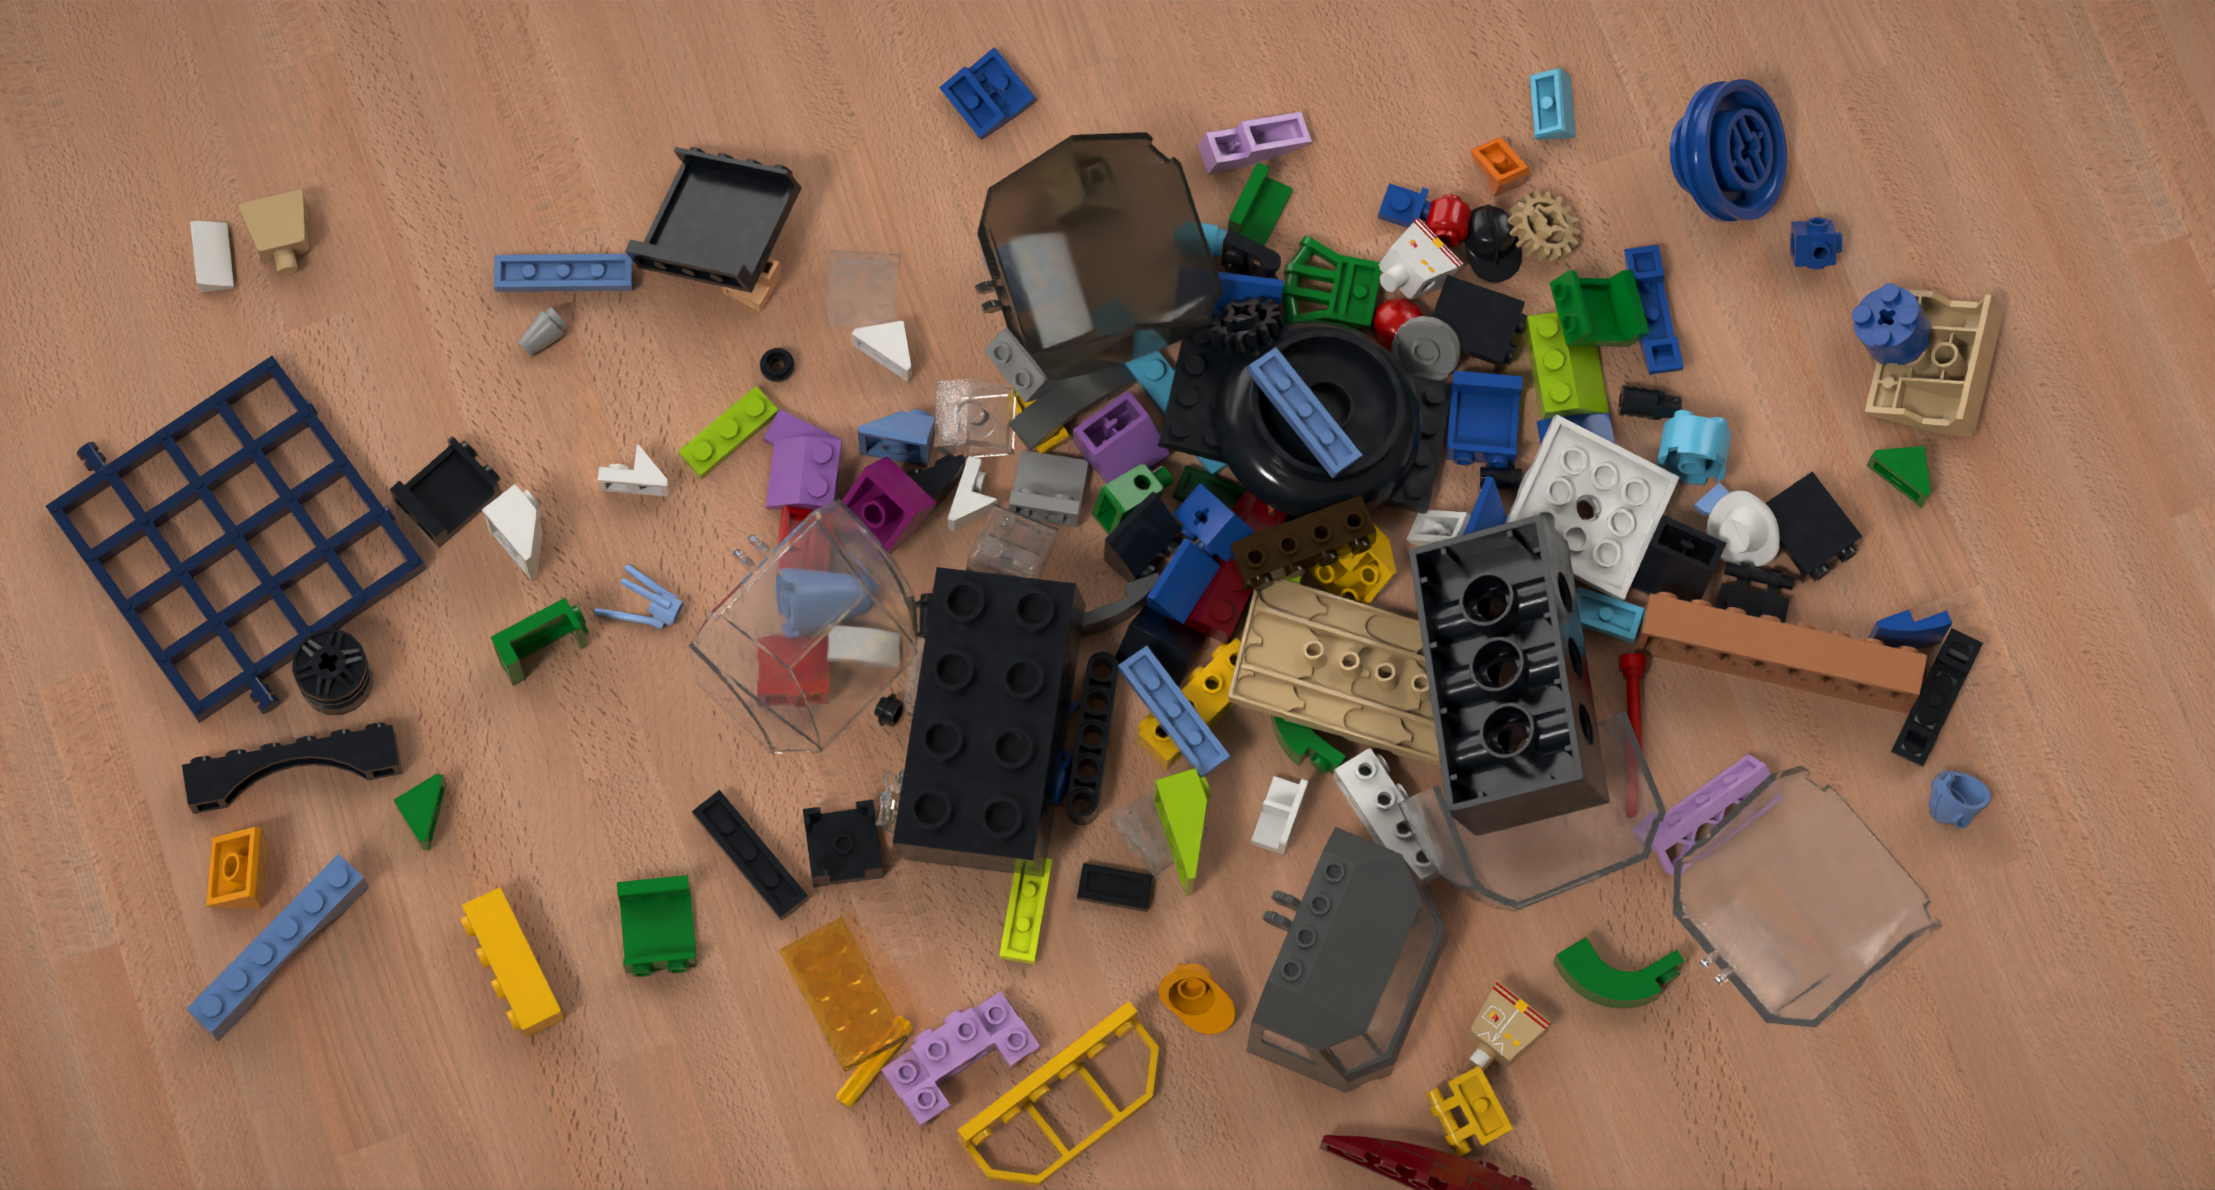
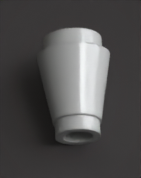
[518,307,569,357]

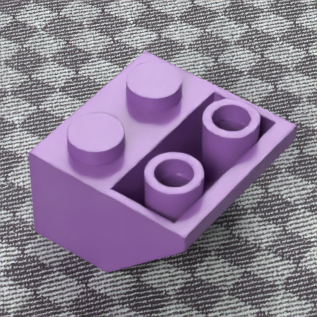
[1073,390,1170,484]

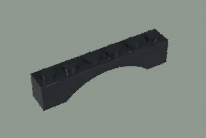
[182,722,403,814]

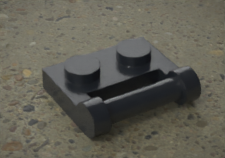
[1221,229,1281,279]

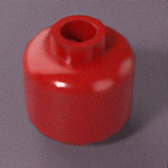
[1425,194,1471,248]

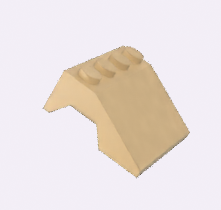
[1865,289,2003,437]

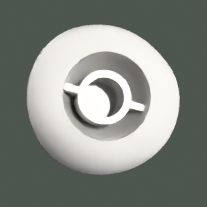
[1706,491,1780,567]

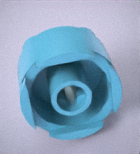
[1657,410,1732,485]

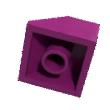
[832,456,936,562]

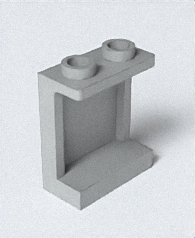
[983,316,1089,403]

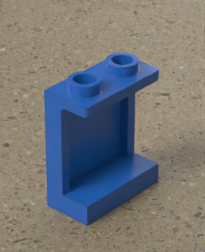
[1446,370,1523,468]

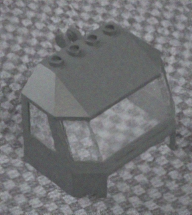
[1246,827,1449,1093]

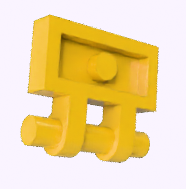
[1425,1065,1513,1157]

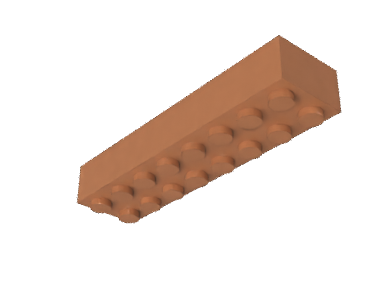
[1635,592,1927,714]

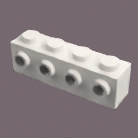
[1333,748,1448,884]

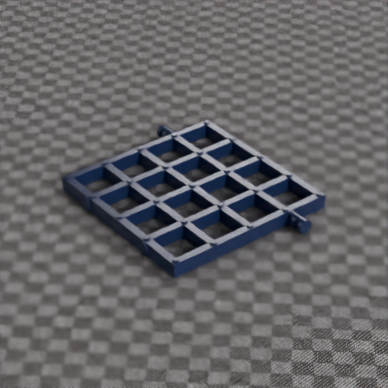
[46,355,426,723]

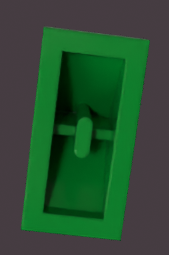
[1867,446,1931,508]
[393,774,447,851]

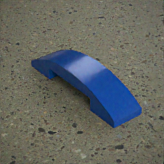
[1624,245,1684,375]

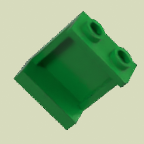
[1549,270,1650,347]
[490,597,589,686]

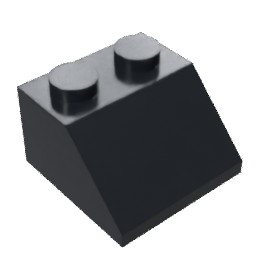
[1104,491,1182,583]

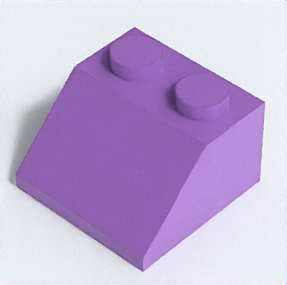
[766,436,843,514]

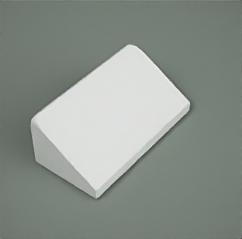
[190,221,234,293]

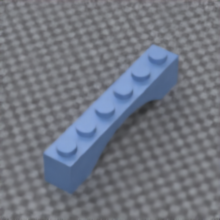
[187,854,369,1042]

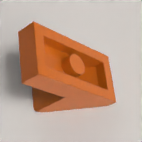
[1470,137,1530,198]

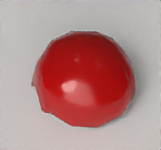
[1372,298,1423,352]

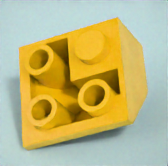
[1307,523,1397,605]

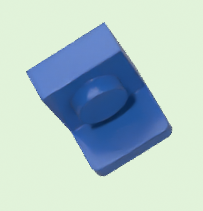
[1378,183,1432,228]

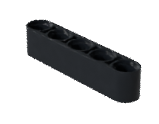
[1067,652,1118,825]

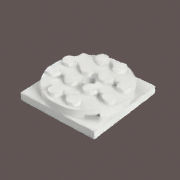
[1504,415,1679,601]

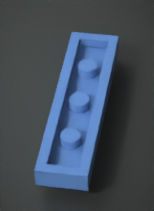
[494,254,633,292]
[1246,347,1362,478]
[1118,646,1230,778]

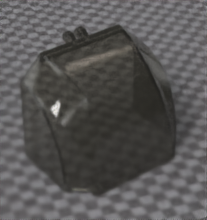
[975,132,1223,381]

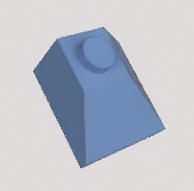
[858,409,936,467]

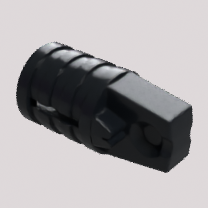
[1618,385,1682,420]

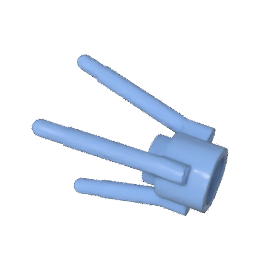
[594,565,683,630]

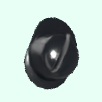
[1464,204,1521,282]

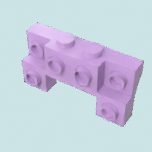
[881,991,1040,1129]

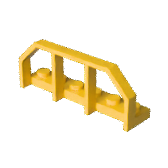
[957,1001,1159,1186]

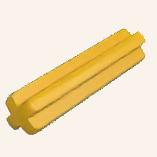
[836,1016,913,1108]

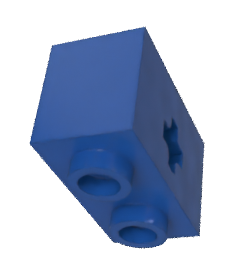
[1173,483,1254,562]

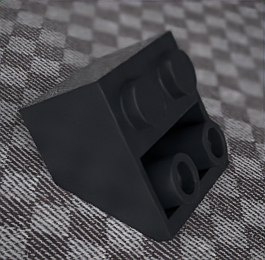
[1631,514,1726,602]

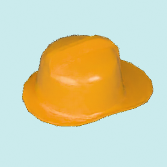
[1158,962,1236,1035]

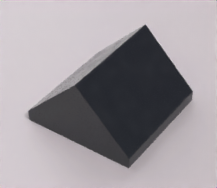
[1115,605,1207,687]

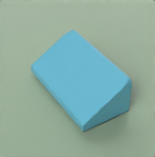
[1530,68,1575,140]

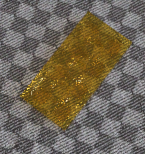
[779,916,908,1072]

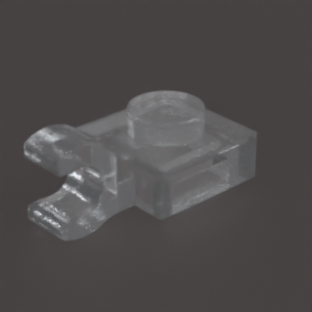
[876,770,904,834]

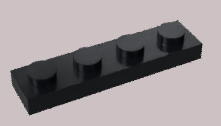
[692,790,808,921]

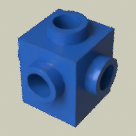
[1790,217,1842,269]

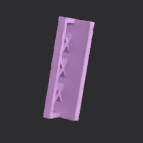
[1637,754,1782,876]

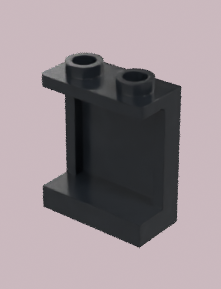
[1432,275,1528,373]
[389,436,502,548]
[1765,471,1863,584]

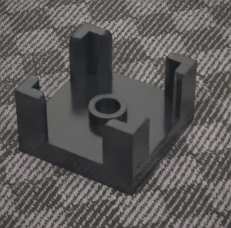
[803,799,883,888]

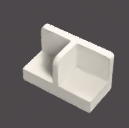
[1251,776,1308,855]

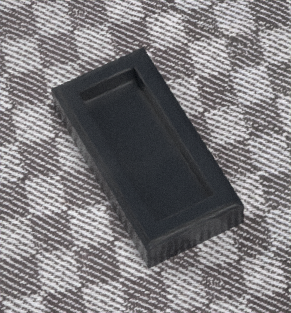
[1077,863,1153,912]

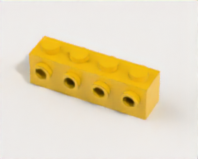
[1137,637,1241,771]
[460,887,564,1038]

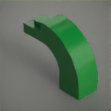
[1271,715,1346,775]
[1553,937,1684,1009]

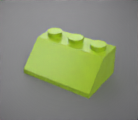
[1524,312,1609,420]

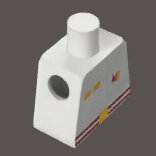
[1379,218,1463,299]

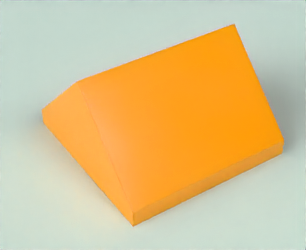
[206,827,268,909]

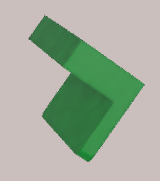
[1227,162,1292,246]

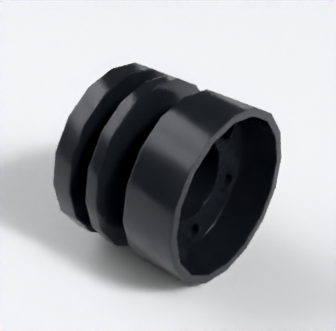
[292,629,373,715]

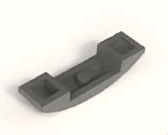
[1009,355,1137,451]
[1081,572,1160,637]

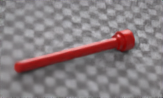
[1618,653,1647,821]

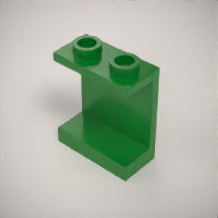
[617,875,697,977]

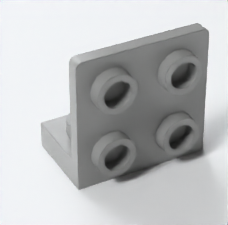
[1009,450,1088,527]

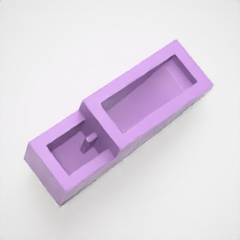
[1197,112,1312,175]

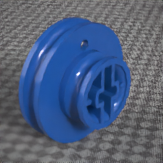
[1670,79,1787,222]

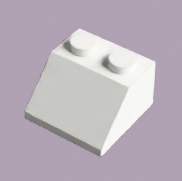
[482,484,543,581]

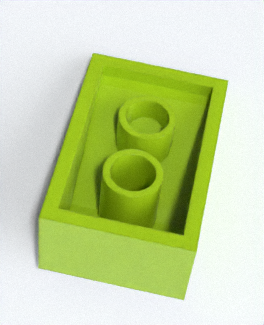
[1153,768,1211,897]

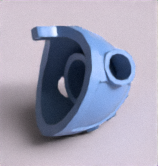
[1929,771,1991,829]

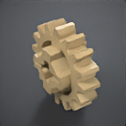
[1507,190,1580,263]

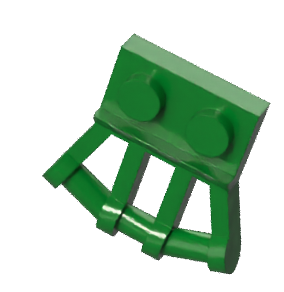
[1282,236,1382,331]

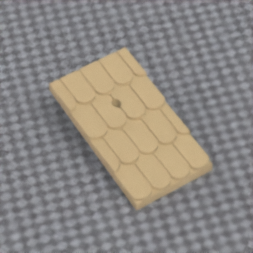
[1228,578,1441,767]

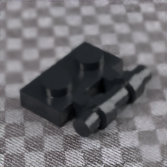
[1716,561,1795,623]

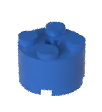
[1852,283,1931,365]

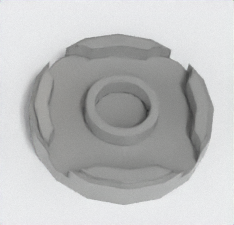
[1391,316,1461,381]

